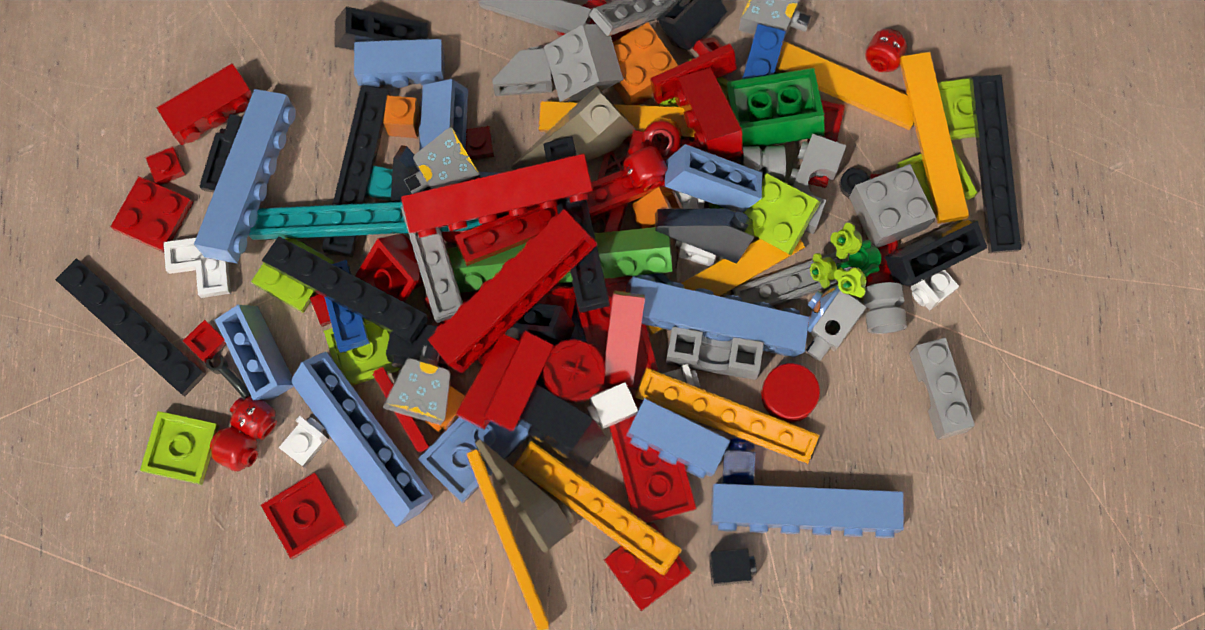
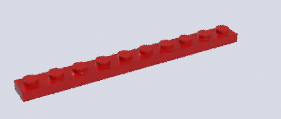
[455,142,743,266]

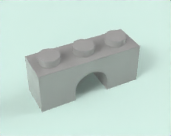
[788,134,846,234]
[666,327,764,380]
[909,338,975,440]

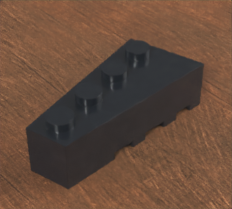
[516,384,607,468]

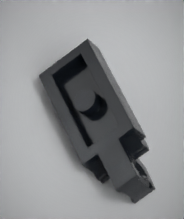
[199,114,243,193]

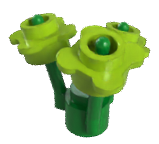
[810,223,881,298]

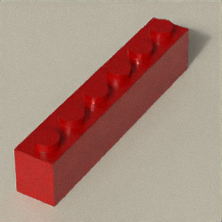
[401,154,594,238]
[428,209,597,373]

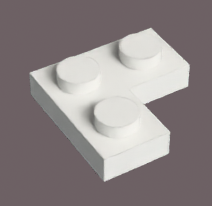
[164,238,231,298]

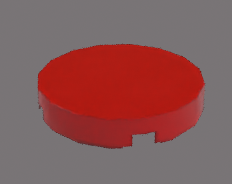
[542,339,606,403]

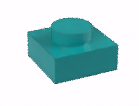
[367,166,393,201]

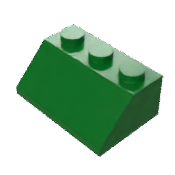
[726,68,824,146]

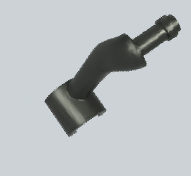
[206,355,251,399]

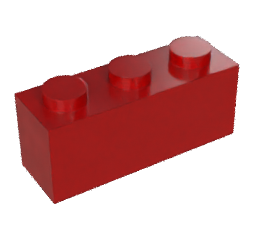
[156,63,252,146]
[674,68,742,157]

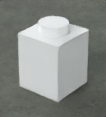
[587,383,638,430]

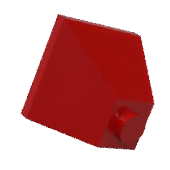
[355,233,420,302]

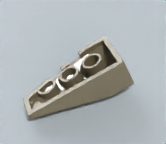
[510,86,636,170]
[474,439,574,553]

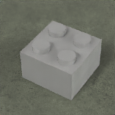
[544,24,624,102]
[849,164,936,248]

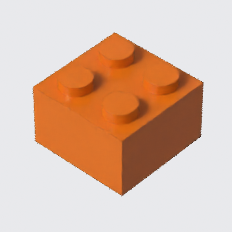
[613,22,678,105]

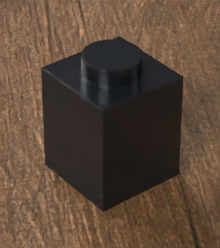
[708,548,756,587]

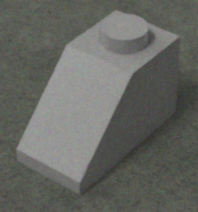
[493,46,553,96]

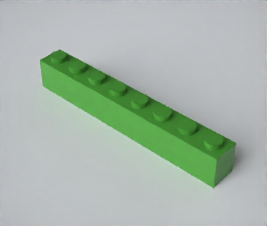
[447,227,673,293]

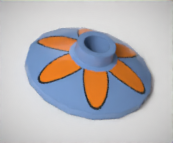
[808,284,840,333]

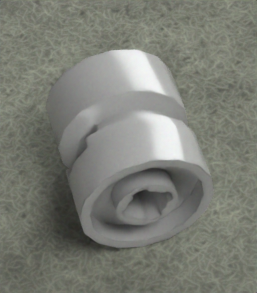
[741,146,786,182]
[863,282,907,334]

